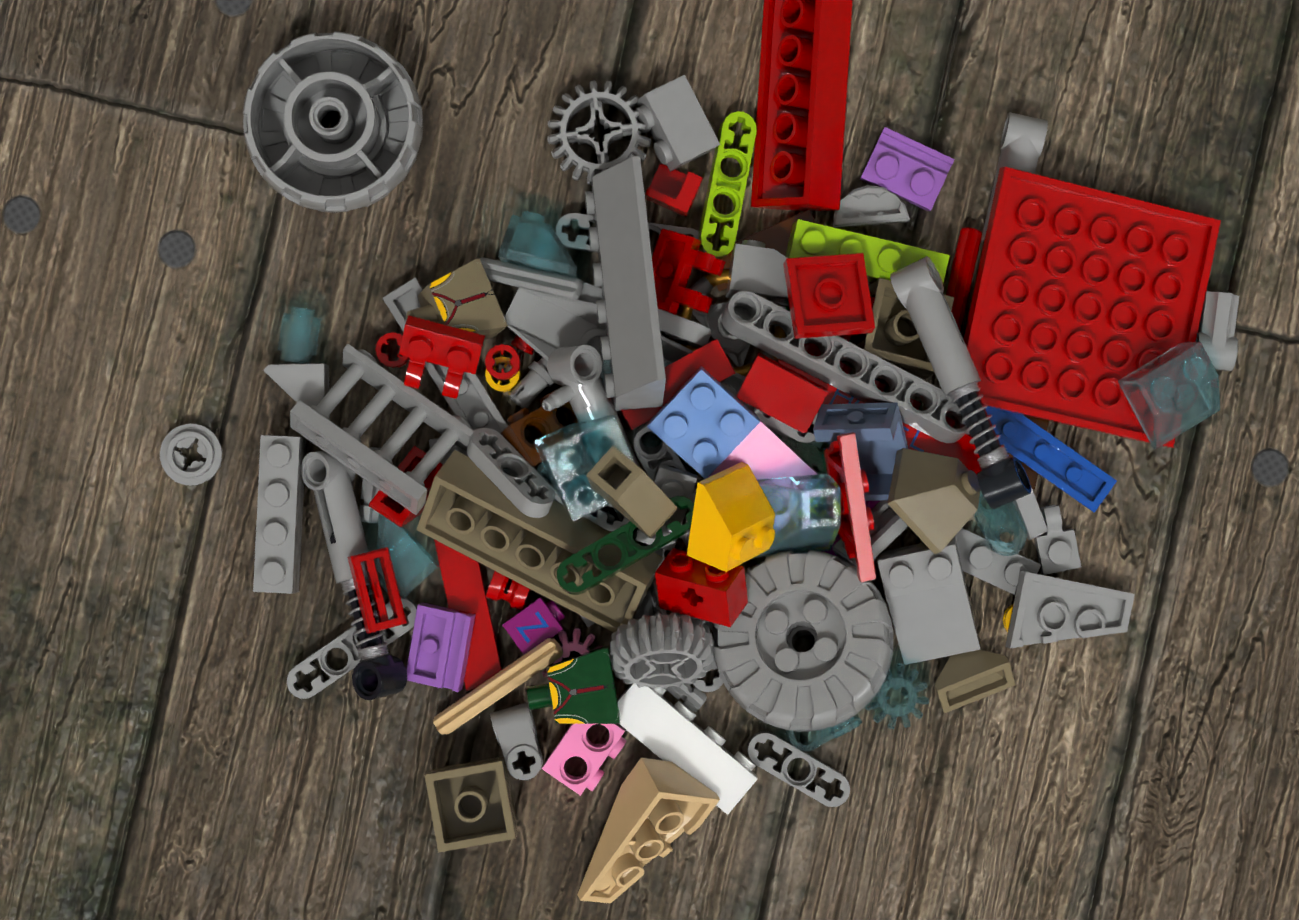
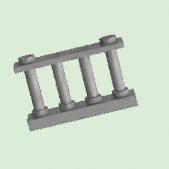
[290,344,474,515]

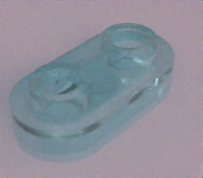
[973,491,1027,556]

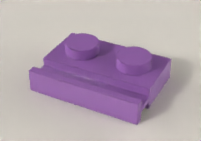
[860,127,955,212]
[406,602,476,692]

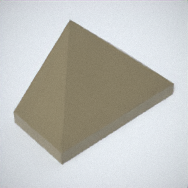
[934,649,1015,714]

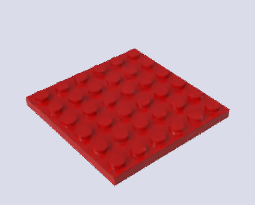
[964,167,1221,448]

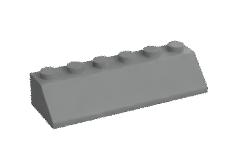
[585,156,666,411]

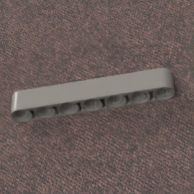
[721,291,967,443]

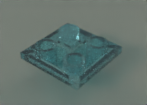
[533,415,634,521]
[756,474,841,557]

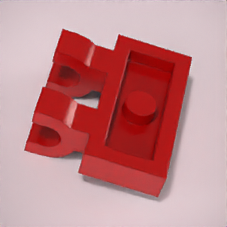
[652,228,726,315]
[399,315,485,399]

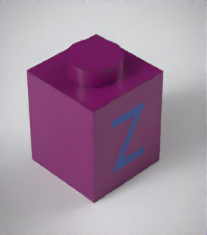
[502,596,565,655]

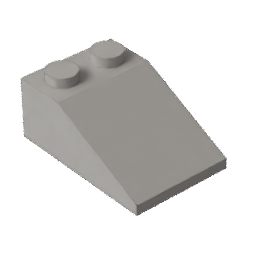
[878,537,980,665]

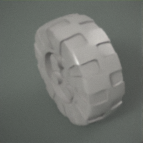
[243,31,423,213]
[713,550,893,732]

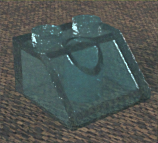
[1118,342,1220,449]

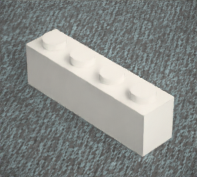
[617,683,758,815]

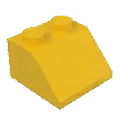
[687,462,775,572]

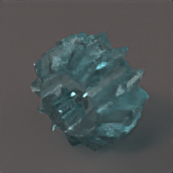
[864,662,929,729]

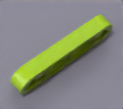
[698,111,757,259]

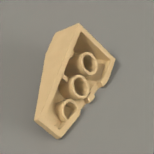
[577,758,720,903]

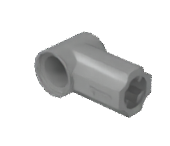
[1191,291,1240,371]

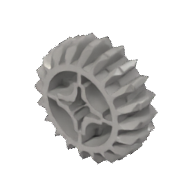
[547,81,651,186]
[609,612,715,690]

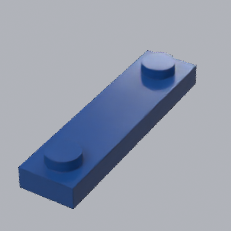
[985,407,1117,513]

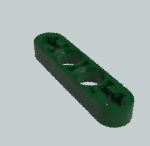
[557,496,694,595]

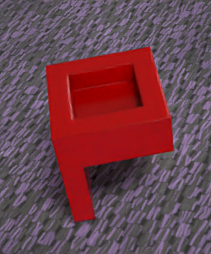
[645,164,703,217]

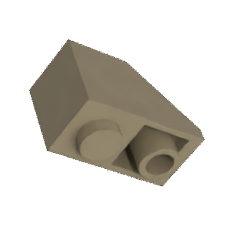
[586,445,677,538]

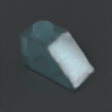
[376,514,440,599]

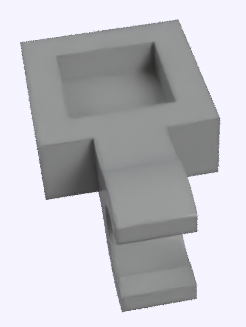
[1034,504,1082,575]

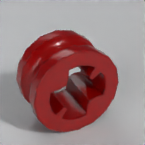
[375,332,410,368]
[485,344,521,380]

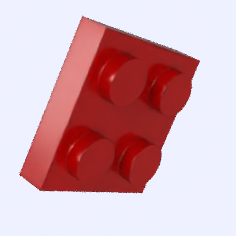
[783,253,875,339]

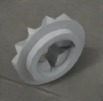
[160,424,223,486]

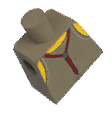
[406,258,508,340]

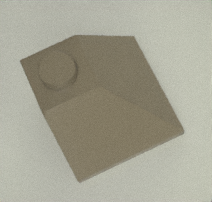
[887,448,981,554]

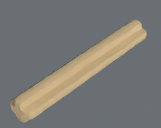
[433,638,563,735]

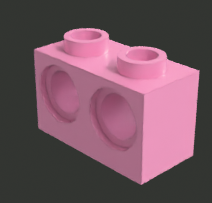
[542,723,627,796]

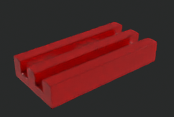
[347,547,407,633]

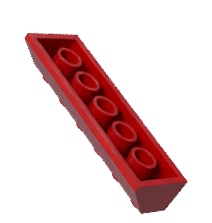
[751,0,853,211]

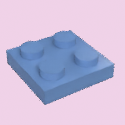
[647,366,760,479]

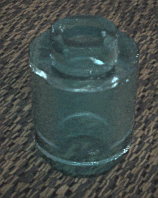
[277,307,322,364]

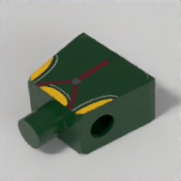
[526,646,621,724]

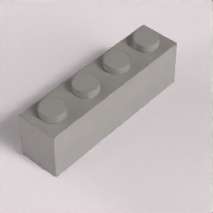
[253,435,306,594]

